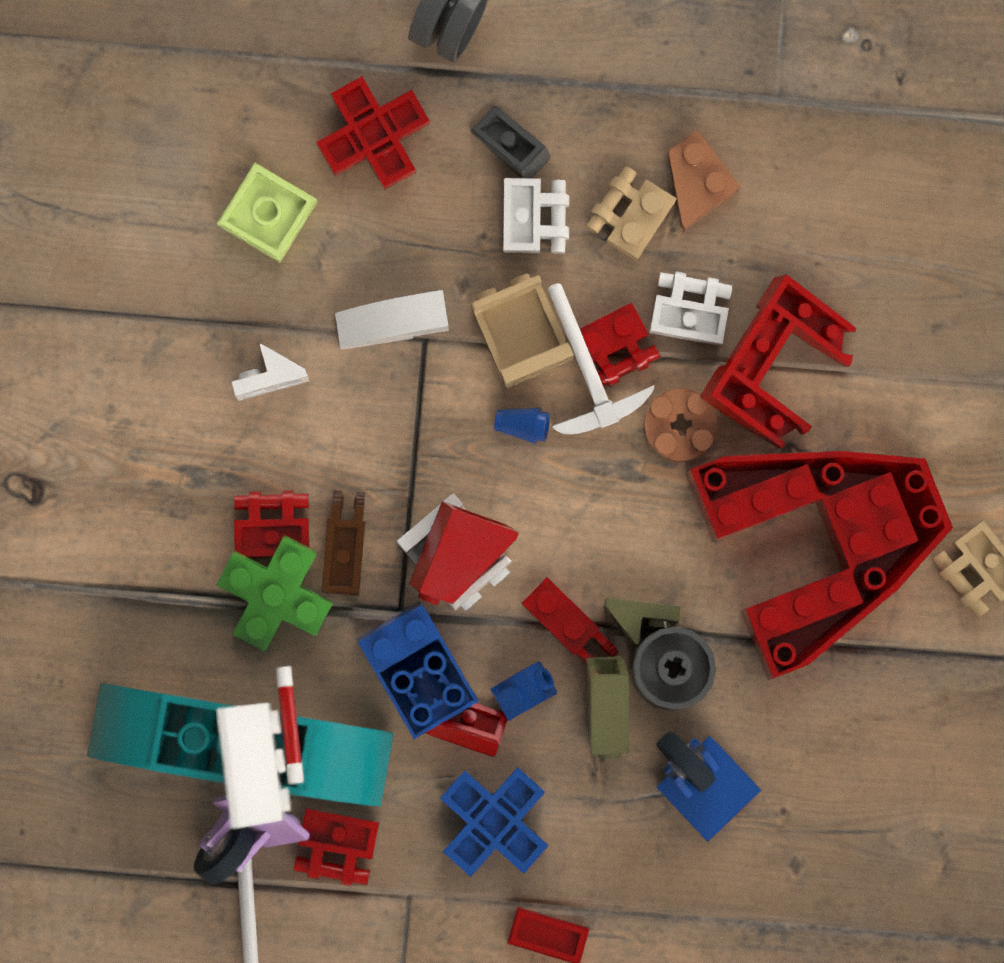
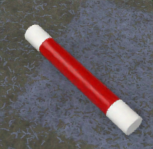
[276,666,304,784]

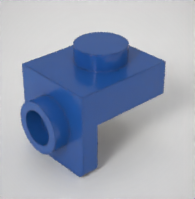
[490,661,557,721]

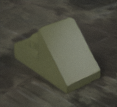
[604,598,681,648]

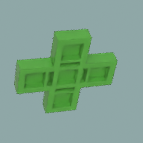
[216,535,333,652]

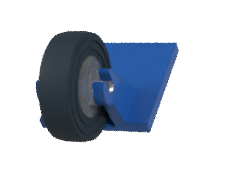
[656,731,761,842]

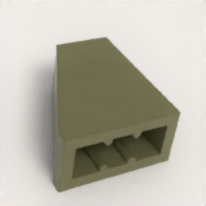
[586,656,629,759]

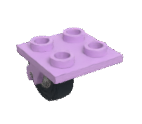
[194,795,310,884]

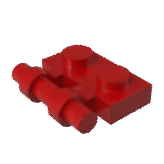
[566,302,660,387]
[234,490,310,558]
[293,808,380,886]

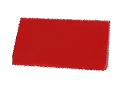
[426,703,508,757]

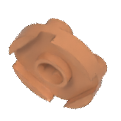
[644,388,718,463]

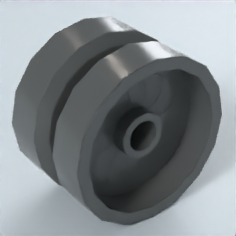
[408,0,488,63]
[630,627,716,710]

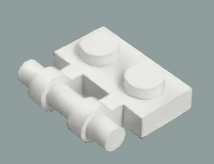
[503,178,569,254]
[649,271,733,346]

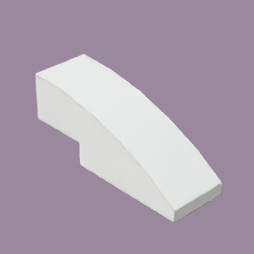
[335,290,449,350]

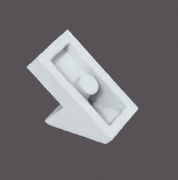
[232,344,309,401]

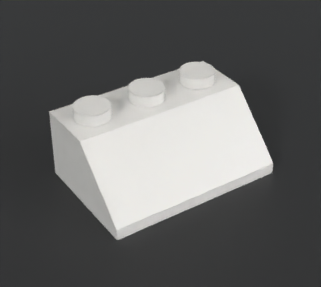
[217,703,291,828]

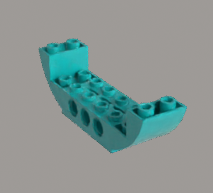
[87,683,394,807]

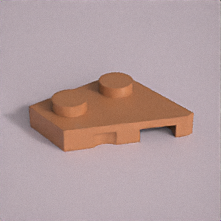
[667,130,741,231]

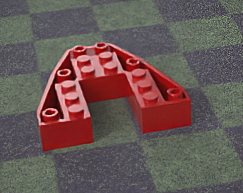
[686,451,953,680]

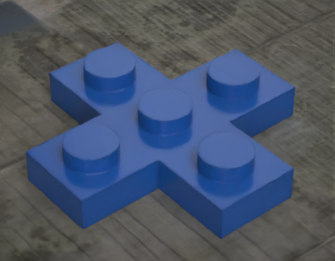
[440,767,549,877]

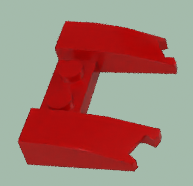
[699,274,856,448]

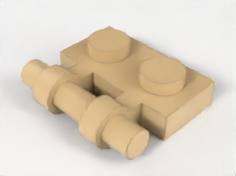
[586,166,677,262]
[932,520,1004,617]

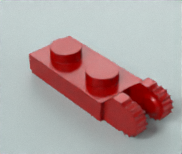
[521,577,619,664]

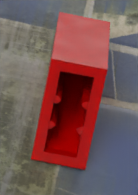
[409,501,519,605]

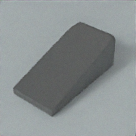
[471,105,551,178]

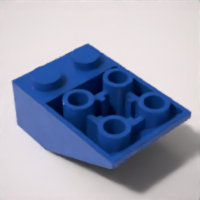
[356,601,479,739]

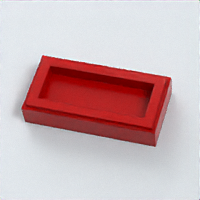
[507,906,590,963]

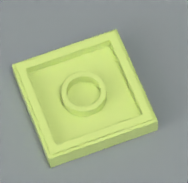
[217,162,318,263]

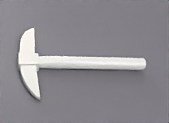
[548,283,654,434]

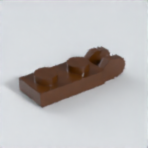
[322,490,366,596]

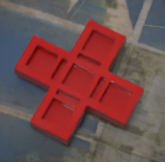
[316,76,430,190]

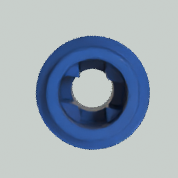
[494,408,550,444]

